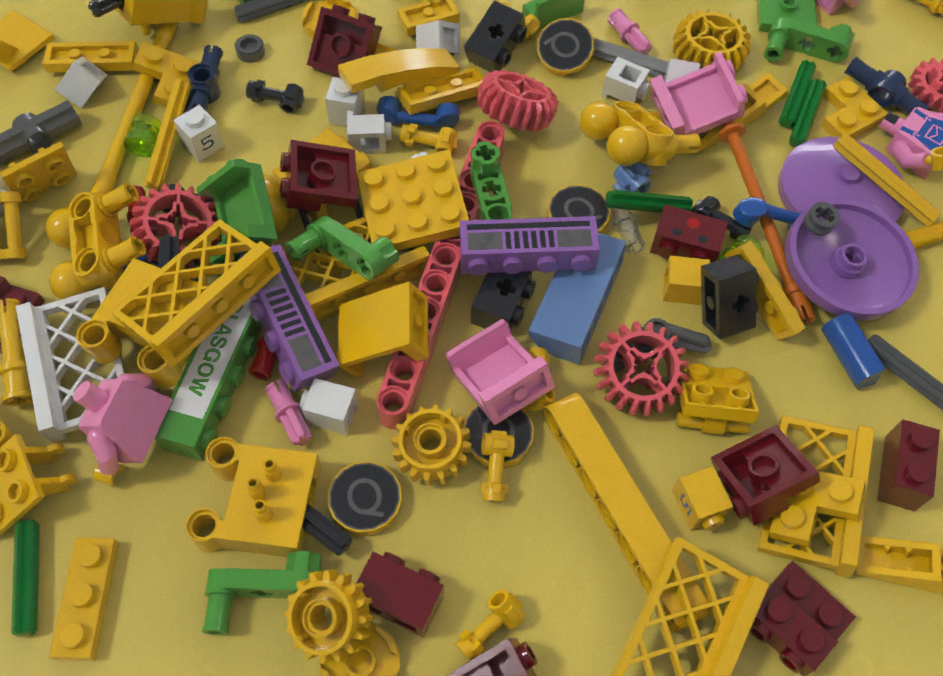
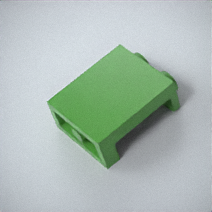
[196,159,278,264]

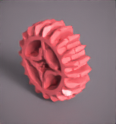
[477,70,559,132]
[130,182,221,269]
[593,321,690,417]

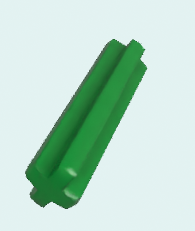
[778,60,816,129]
[789,78,827,147]
[606,190,693,213]
[11,519,40,637]

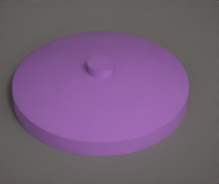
[778,137,904,222]
[785,199,919,321]

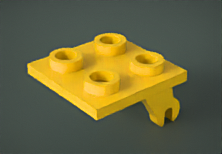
[0,10,55,72]
[0,141,77,205]
[0,434,78,536]

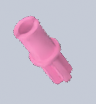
[607,9,652,54]
[265,379,312,446]

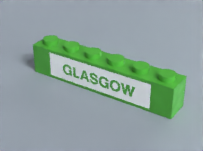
[154,256,263,461]

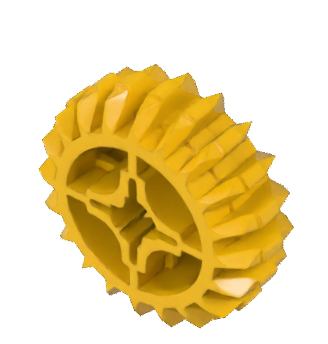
[673,9,751,73]

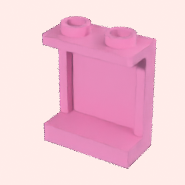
[650,52,748,135]
[445,319,555,425]

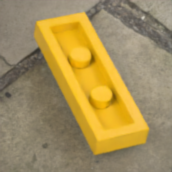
[43,41,139,73]
[397,67,484,115]
[724,240,806,340]
[49,537,119,661]

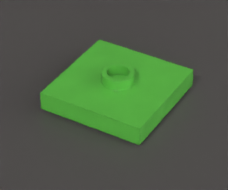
[757,0,817,32]

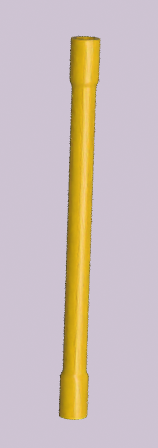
[90,22,179,194]

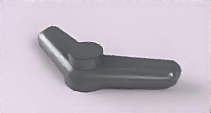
[614,318,712,371]

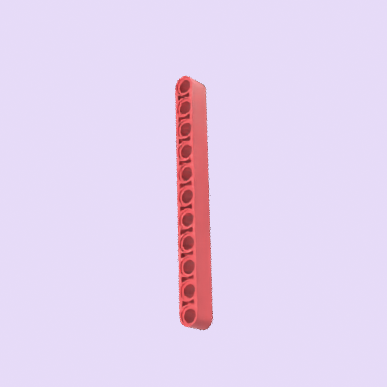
[376,121,505,430]

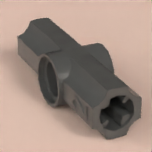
[0,100,82,165]

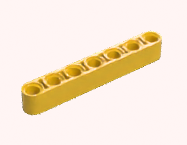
[543,392,710,634]

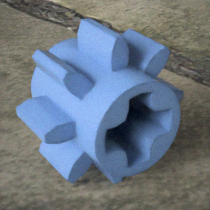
[613,162,652,193]

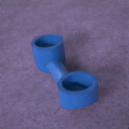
[377,96,460,130]
[733,197,803,231]

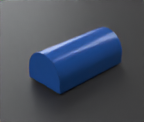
[821,313,885,389]

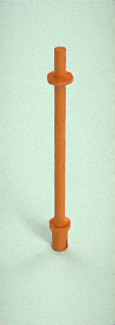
[718,120,817,325]

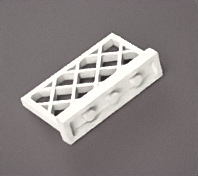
[16,287,126,443]

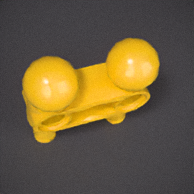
[579,101,701,167]
[45,182,146,300]

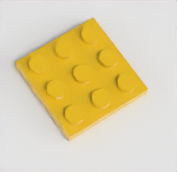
[357,149,469,251]

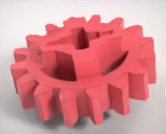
[908,58,943,113]

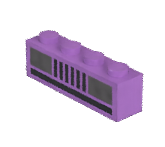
[459,216,600,275]
[240,244,340,392]

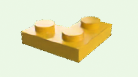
[397,0,460,36]
[133,41,201,107]
[821,76,888,138]
[769,471,866,547]

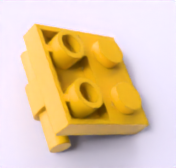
[676,363,759,435]

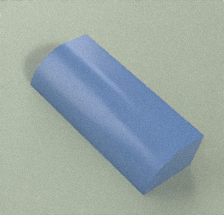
[528,233,626,365]

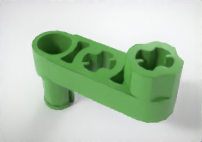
[764,17,855,63]
[470,141,512,220]
[285,216,399,280]
[202,551,322,635]

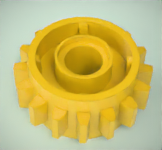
[391,404,472,486]
[284,569,374,664]

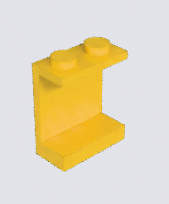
[336,281,429,379]

